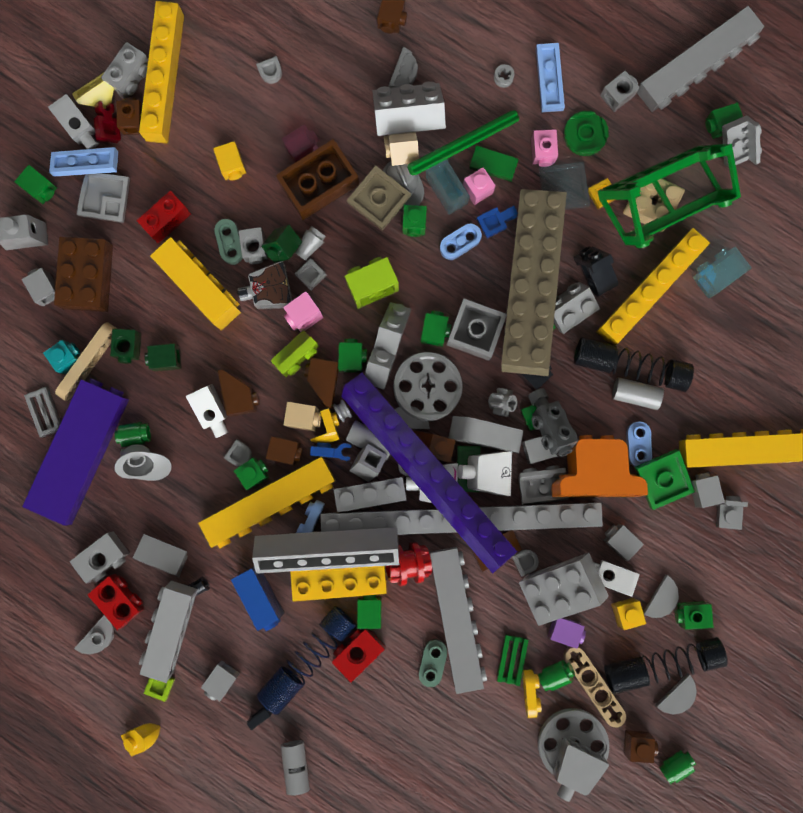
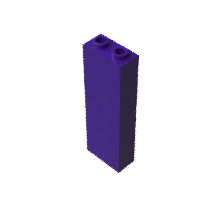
[22,378,129,526]

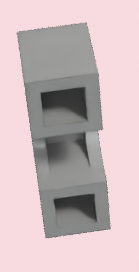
[333,477,406,512]

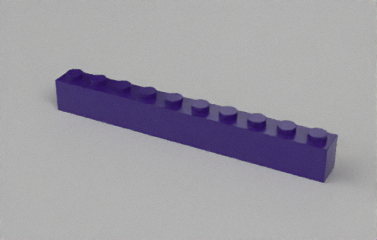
[341,373,517,574]

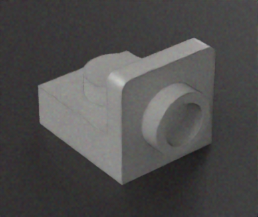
[716,496,748,530]

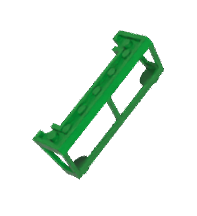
[598,144,741,248]

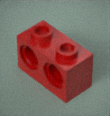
[87,574,145,630]

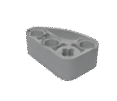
[449,416,523,453]

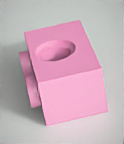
[283,292,323,332]

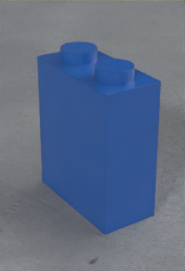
[231,567,284,632]

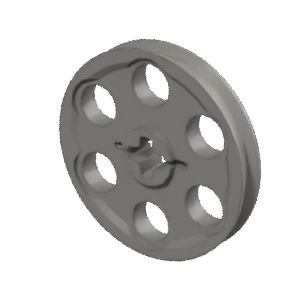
[393,352,462,421]
[538,708,609,774]

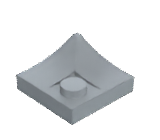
[77,173,130,223]

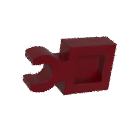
[94,101,121,143]

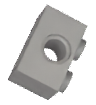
[69,532,130,584]

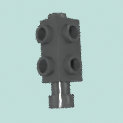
[528,388,578,457]

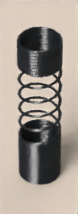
[574,337,694,392]
[604,637,728,695]

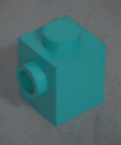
[43,340,80,375]

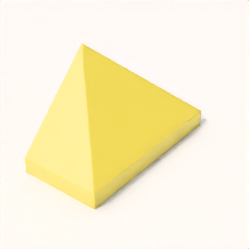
[72,73,114,109]

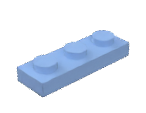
[535,43,565,113]
[49,147,118,177]

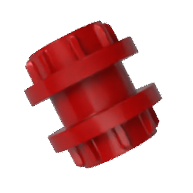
[385,542,432,586]

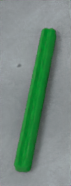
[407,110,520,176]

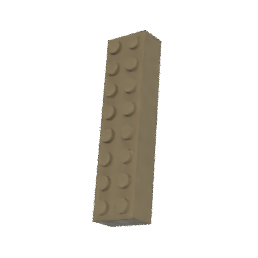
[501,189,567,376]

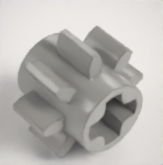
[488,388,517,417]

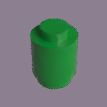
[114,422,151,448]
[538,660,575,691]
[659,750,696,784]

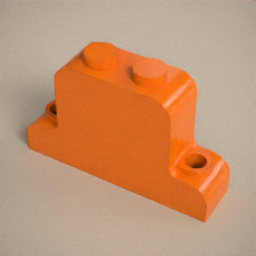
[551,435,648,497]

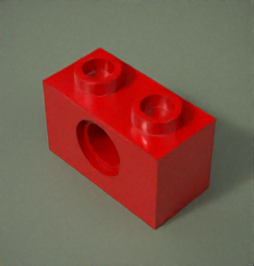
[136,190,191,244]
[331,629,385,683]

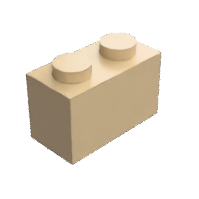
[384,132,419,166]
[284,402,322,432]

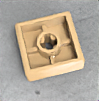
[623,179,685,232]

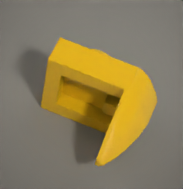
[311,408,340,443]
[121,723,161,756]

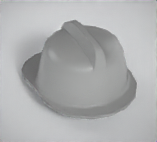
[383,161,424,210]
[115,444,171,481]

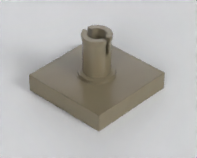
[347,165,411,231]

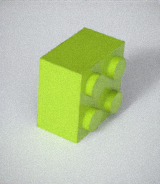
[345,257,399,309]

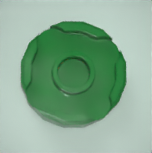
[564,111,609,156]

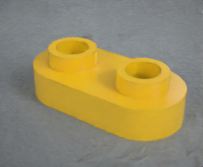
[522,669,541,718]

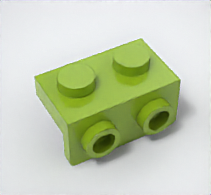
[271,331,319,377]

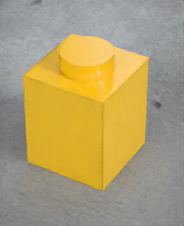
[213,141,246,180]
[611,598,646,630]

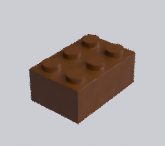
[276,139,359,220]
[54,237,113,312]

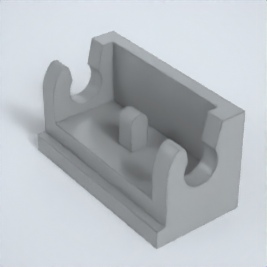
[133,534,188,577]

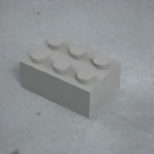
[372,82,446,136]
[519,553,609,626]

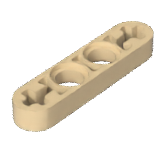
[55,322,117,401]
[563,646,626,727]

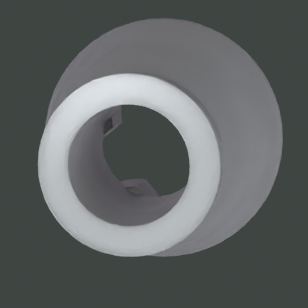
[295,226,326,261]

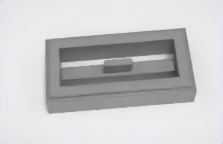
[24,387,61,438]

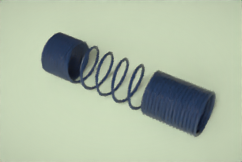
[257,606,356,715]

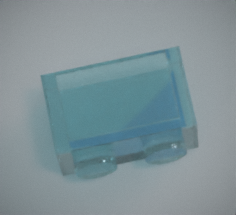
[426,159,470,215]
[692,246,752,299]

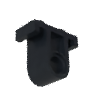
[573,246,618,297]

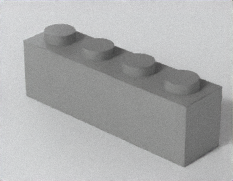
[139,581,198,683]

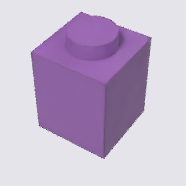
[547,617,586,649]

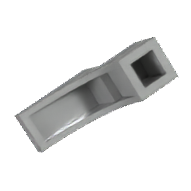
[365,302,411,389]

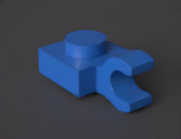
[477,206,518,239]
[310,442,352,461]

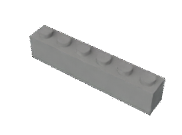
[637,6,765,112]
[252,527,399,573]
[429,547,487,694]

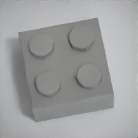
[447,299,507,361]

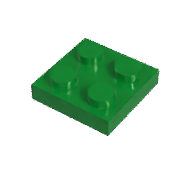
[635,449,695,510]

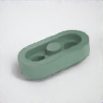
[214,219,243,265]
[419,639,447,687]

